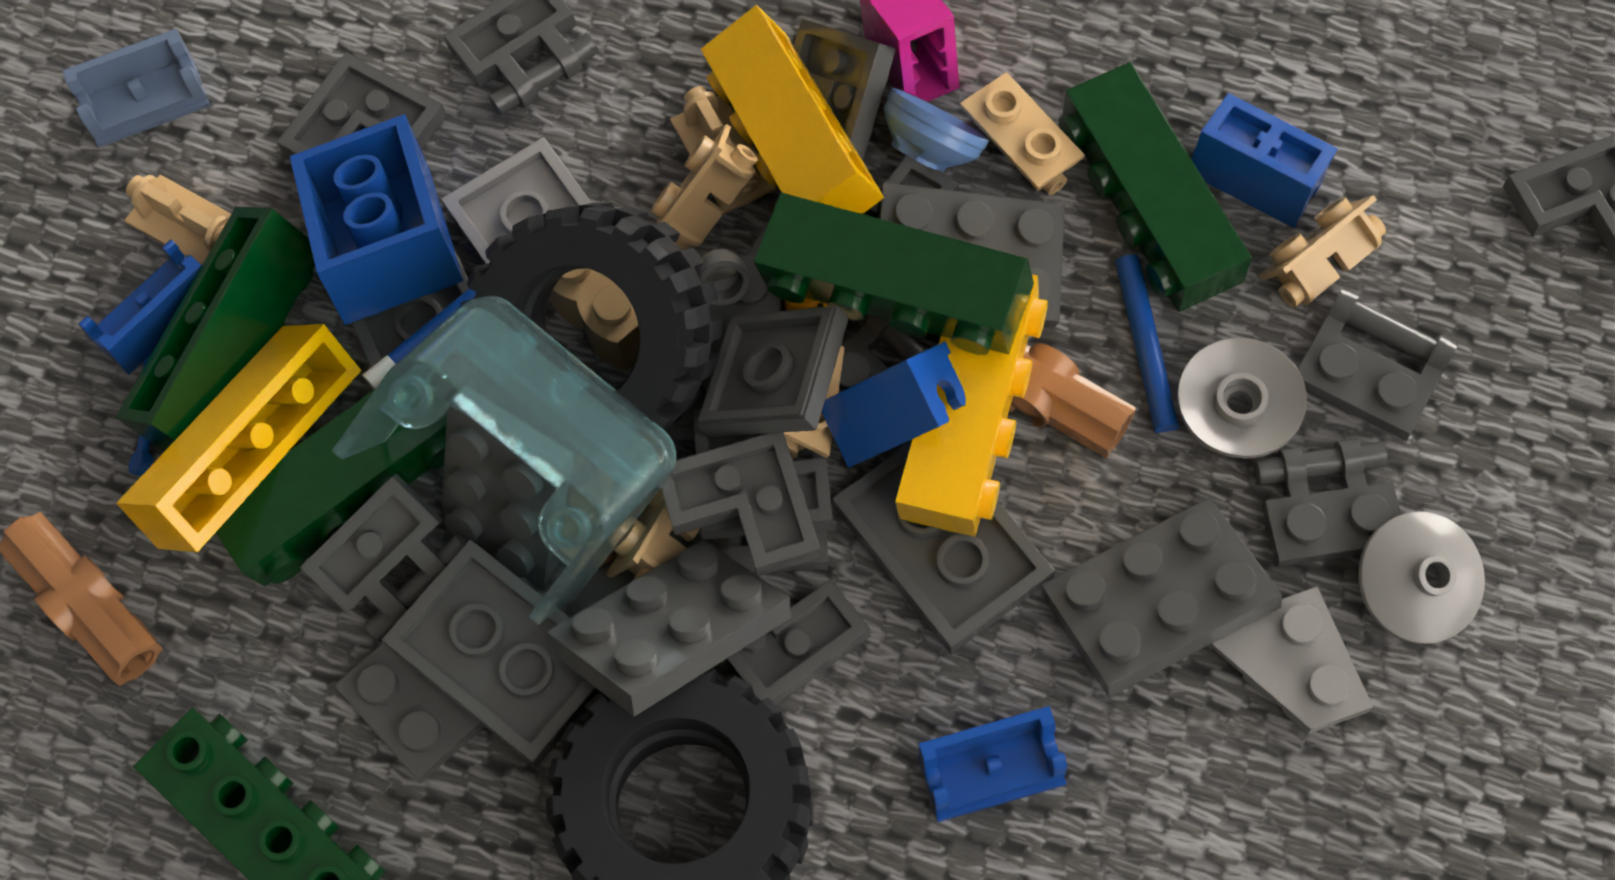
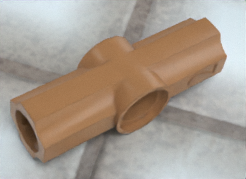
[1009,343,1136,458]
[0,512,163,686]

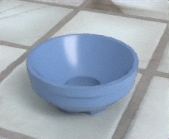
[883,88,990,172]

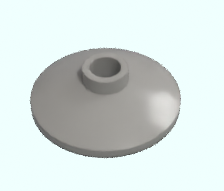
[1177,337,1307,459]
[1358,512,1485,644]

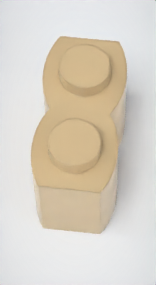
[549,269,640,371]

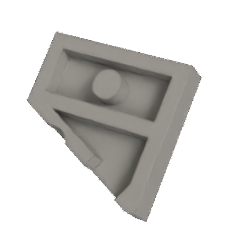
[1206,586,1373,734]

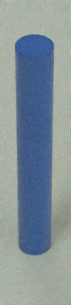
[1115,254,1179,433]

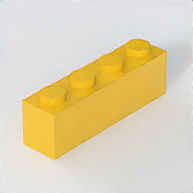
[701,4,885,214]
[895,274,1048,537]
[116,324,362,553]

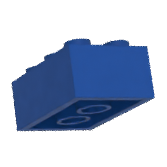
[290,114,463,325]

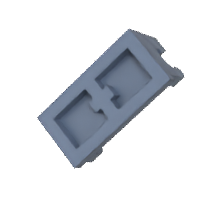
[62,29,210,148]

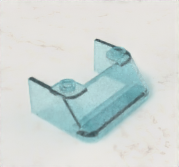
[332,295,676,625]

